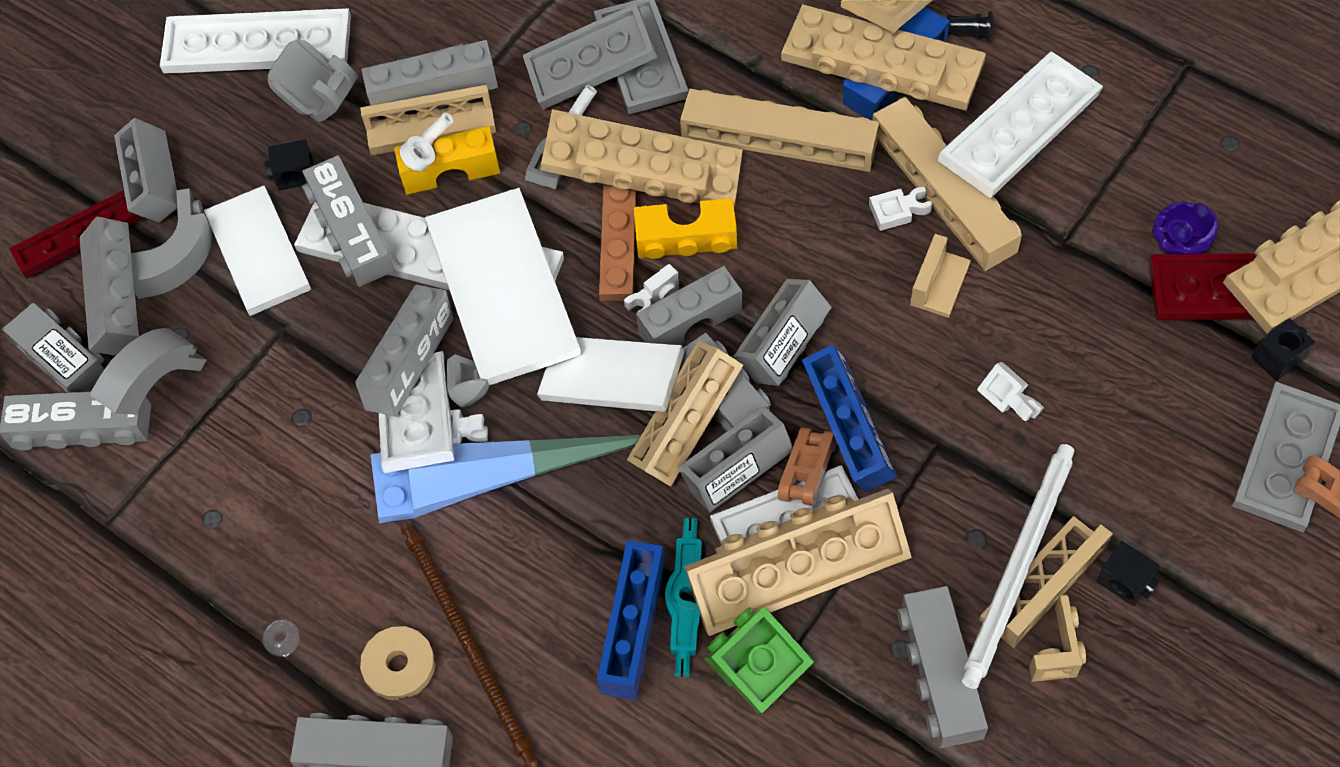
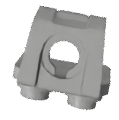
[268,40,358,122]

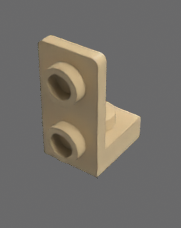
[1029,595,1086,682]

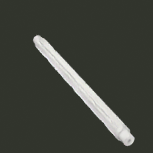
[962,444,1075,689]

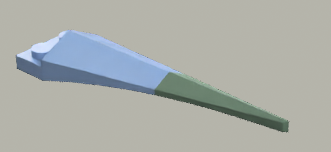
[370,435,641,523]

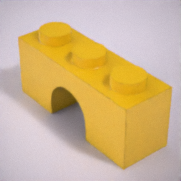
[394,126,500,195]
[634,198,737,259]

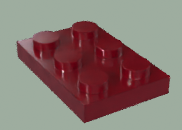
[1148,253,1255,320]

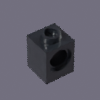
[265,139,314,191]
[1251,318,1315,381]
[1096,541,1160,606]

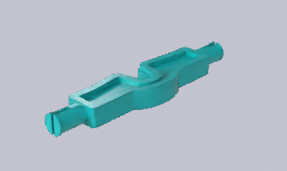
[665,518,702,678]

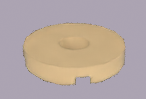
[360,626,435,700]

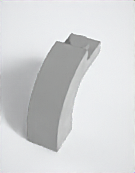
[131,188,213,299]
[90,328,207,415]

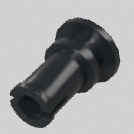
[947,11,995,43]

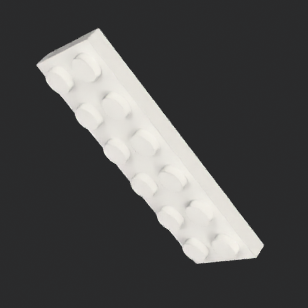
[160,8,351,74]
[937,51,1103,198]

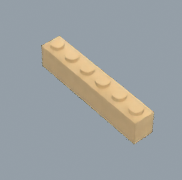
[680,89,879,172]
[872,97,1022,271]

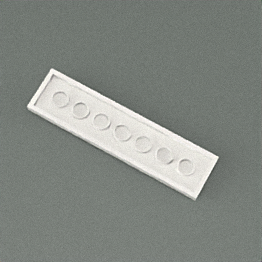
[294,201,564,290]

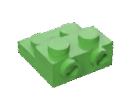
[704,606,814,714]

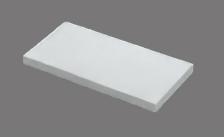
[425,188,581,385]

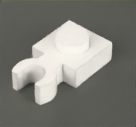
[869,187,932,231]

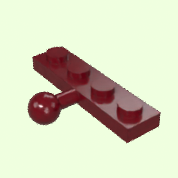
[9,190,145,279]

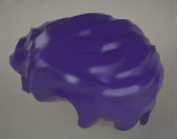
[1152,201,1219,254]

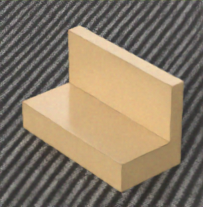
[910,234,971,318]

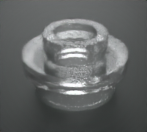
[263,620,300,656]

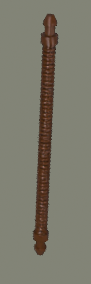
[401,520,539,767]

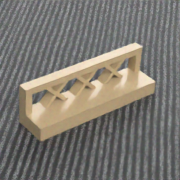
[360,85,496,155]
[627,340,743,486]
[979,516,1113,648]

